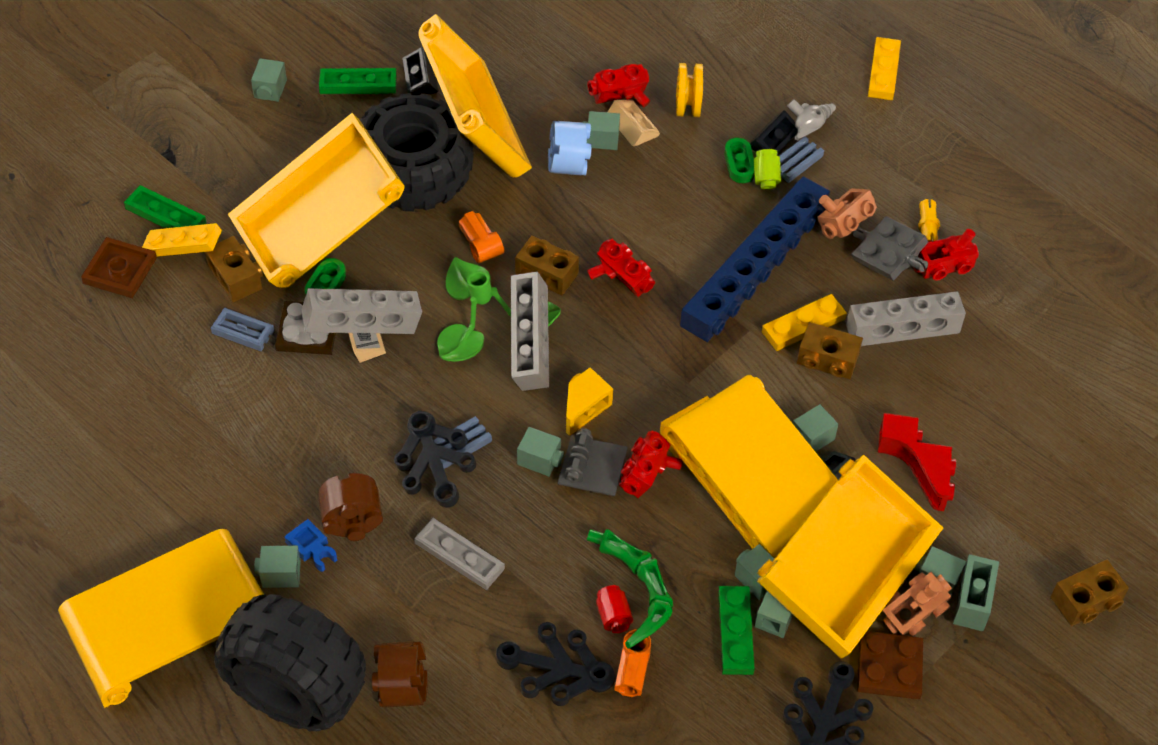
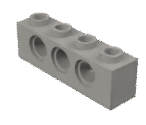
[511,271,549,391]
[301,288,422,334]
[846,291,966,346]

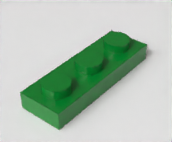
[319,68,397,94]
[124,185,207,229]
[718,586,755,675]

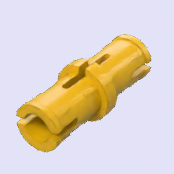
[918,199,940,242]

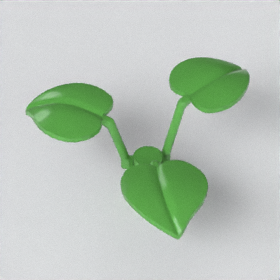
[437,257,561,362]

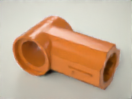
[459,211,504,264]
[614,629,651,698]

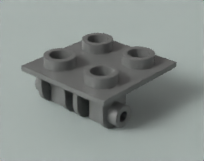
[558,428,628,496]

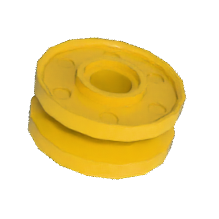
[676,63,703,117]

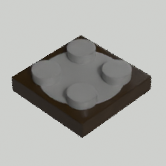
[275,301,336,355]

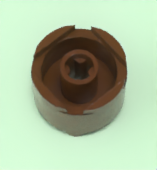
[319,473,383,541]
[372,641,428,708]

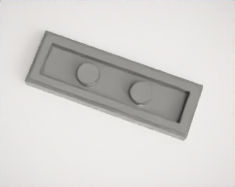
[414,518,505,590]

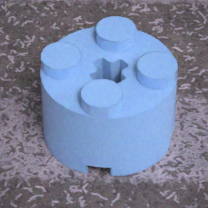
[548,121,591,176]

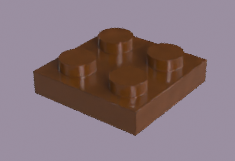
[81,237,157,299]
[857,631,923,699]

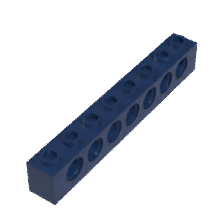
[680,176,830,342]

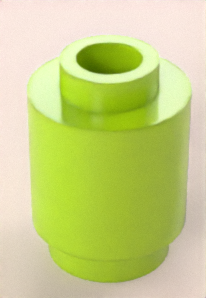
[754,149,781,189]

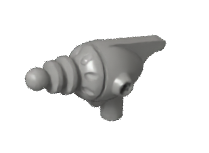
[787,99,836,140]

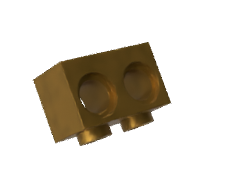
[515,236,579,296]
[1050,559,1129,626]

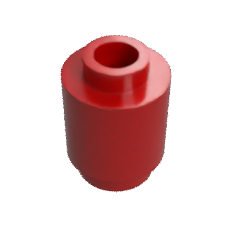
[596,585,634,633]

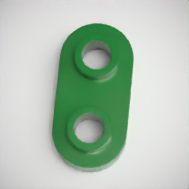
[724,138,755,184]
[305,258,346,295]

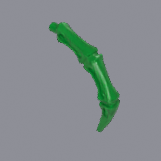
[587,529,673,648]

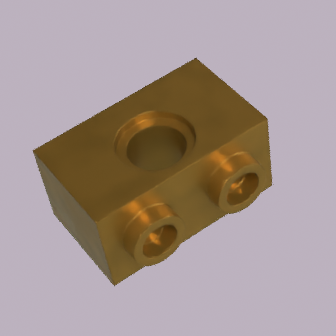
[205,236,263,302]
[797,322,863,380]

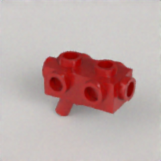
[587,64,651,108]
[913,229,979,281]
[587,238,655,297]
[619,430,682,498]

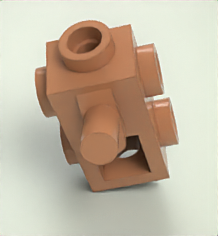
[817,188,877,239]
[883,572,952,637]

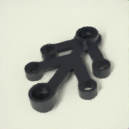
[394,411,477,508]
[496,622,615,706]
[783,661,874,745]

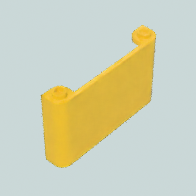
[419,14,532,177]
[228,113,404,288]
[662,375,838,559]
[757,455,943,658]
[58,529,264,708]

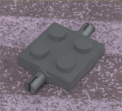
[851,216,928,281]

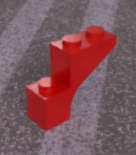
[878,413,956,511]

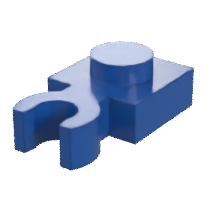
[284,519,337,572]

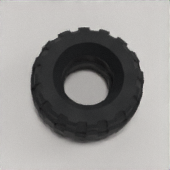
[359,93,473,212]
[214,594,366,731]

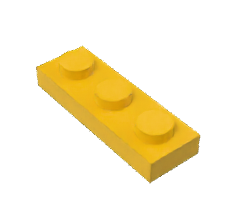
[868,37,901,100]
[142,223,222,256]
[761,294,847,351]

